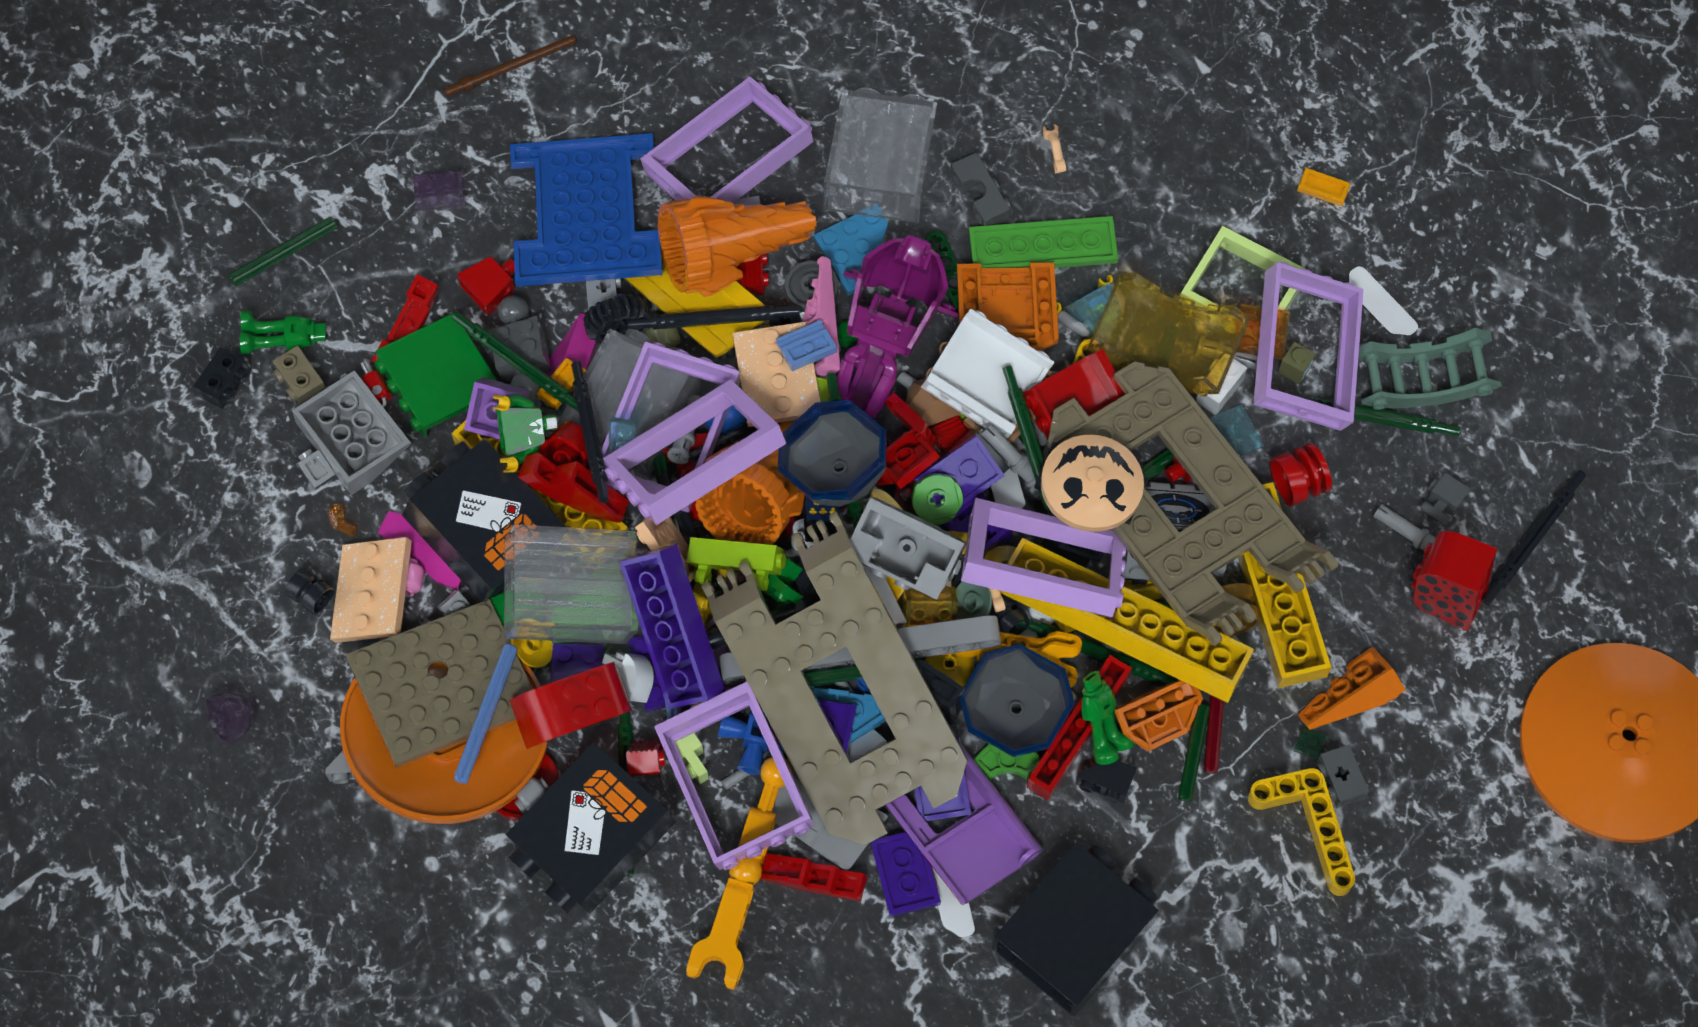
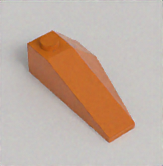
[1298,647,1406,730]

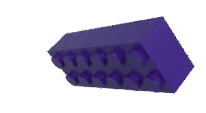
[619,544,725,709]

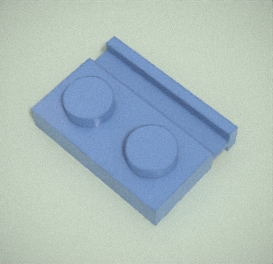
[776,320,837,371]

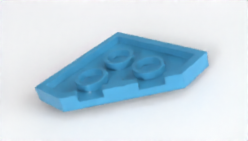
[813,204,888,296]
[810,686,886,743]

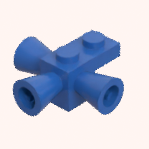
[717,710,785,775]

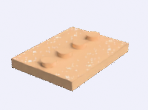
[733,322,822,427]
[330,537,412,643]

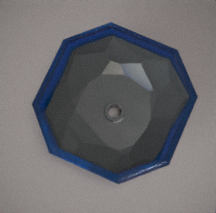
[778,400,887,507]
[959,644,1075,757]

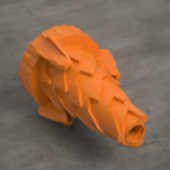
[658,196,817,297]
[695,418,806,545]

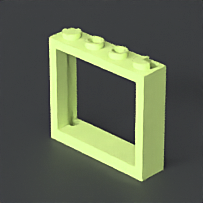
[1179,226,1305,346]

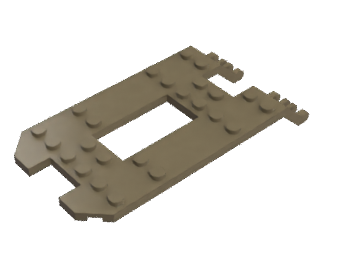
[1047,362,1338,646]
[701,511,968,845]

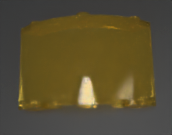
[1087,272,1250,397]

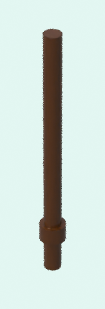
[443,35,576,97]

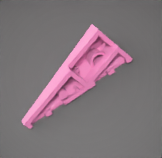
[802,256,840,379]

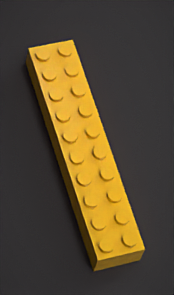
[1000,538,1254,703]

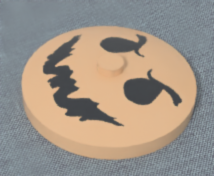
[1041,435,1144,532]

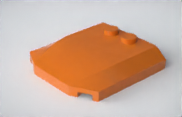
[957,262,1059,351]

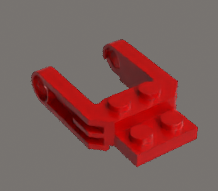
[876,392,940,489]

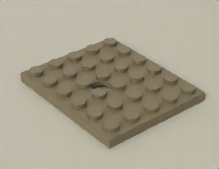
[346,599,533,767]

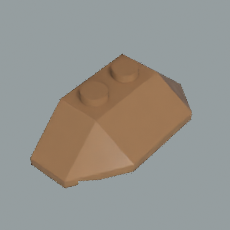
[905,377,962,426]

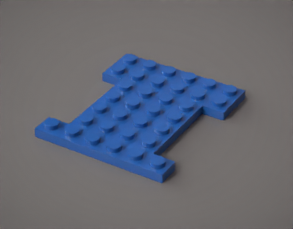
[510,133,662,287]

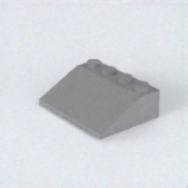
[292,371,411,495]

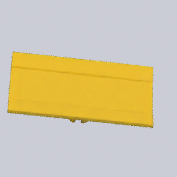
[624,252,765,358]

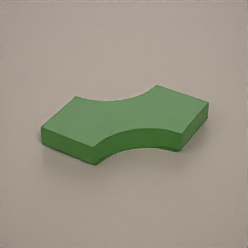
[974,743,1042,781]

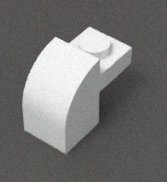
[602,652,654,703]

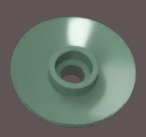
[952,582,992,620]

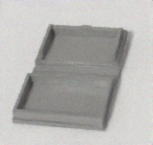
[772,766,888,871]

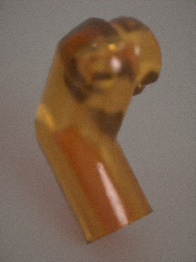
[328,503,358,537]

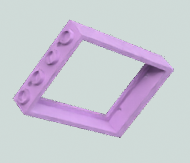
[640,77,814,203]
[1253,262,1364,431]
[602,342,740,513]
[603,379,786,525]
[961,498,1126,617]
[654,682,815,870]

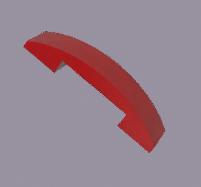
[371,274,439,362]

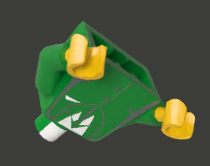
[493,394,557,473]

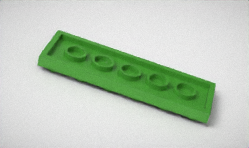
[969,216,1118,268]

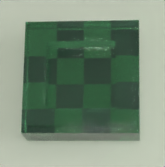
[1293,726,1327,761]

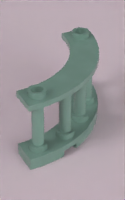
[1358,328,1502,410]

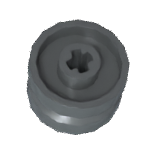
[785,261,839,313]

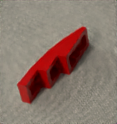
[760,853,867,902]

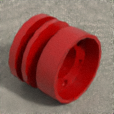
[1270,443,1332,506]

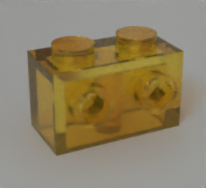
[902,586,958,626]

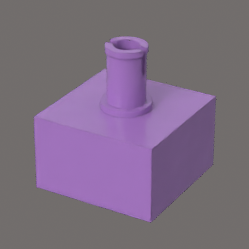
[464,377,530,440]

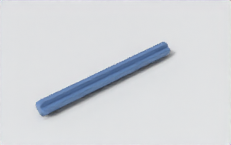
[454,644,517,784]

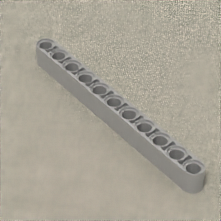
[719,616,1001,685]

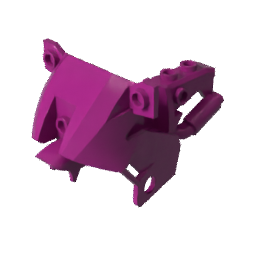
[837,235,959,418]

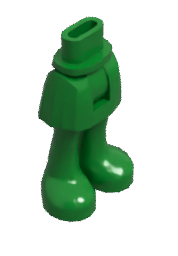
[240,310,326,355]
[1082,671,1135,765]

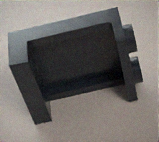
[917,660,965,725]

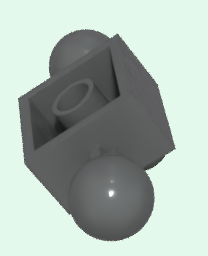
[490,295,551,401]

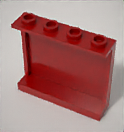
[1023,349,1126,440]

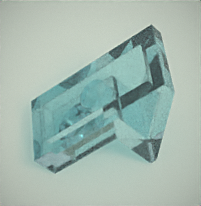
[608,417,641,470]

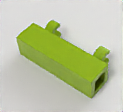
[687,537,786,591]

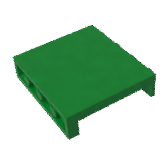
[374,313,497,438]

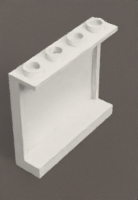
[921,309,1054,439]

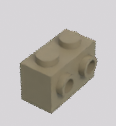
[273,346,326,405]

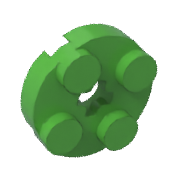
[911,473,963,525]

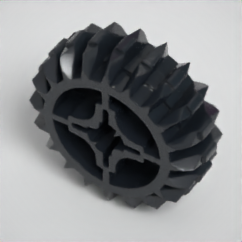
[583,294,649,344]

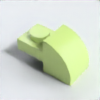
[675,733,709,784]

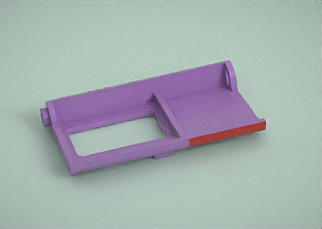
[885,736,1043,905]

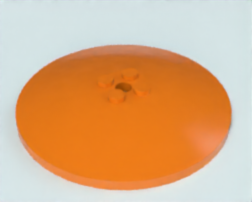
[1520,643,1698,843]
[340,658,548,824]

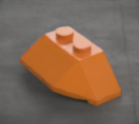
[1114,680,1203,751]

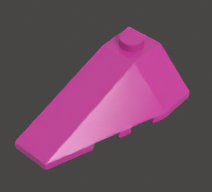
[545,313,598,397]
[378,511,463,591]

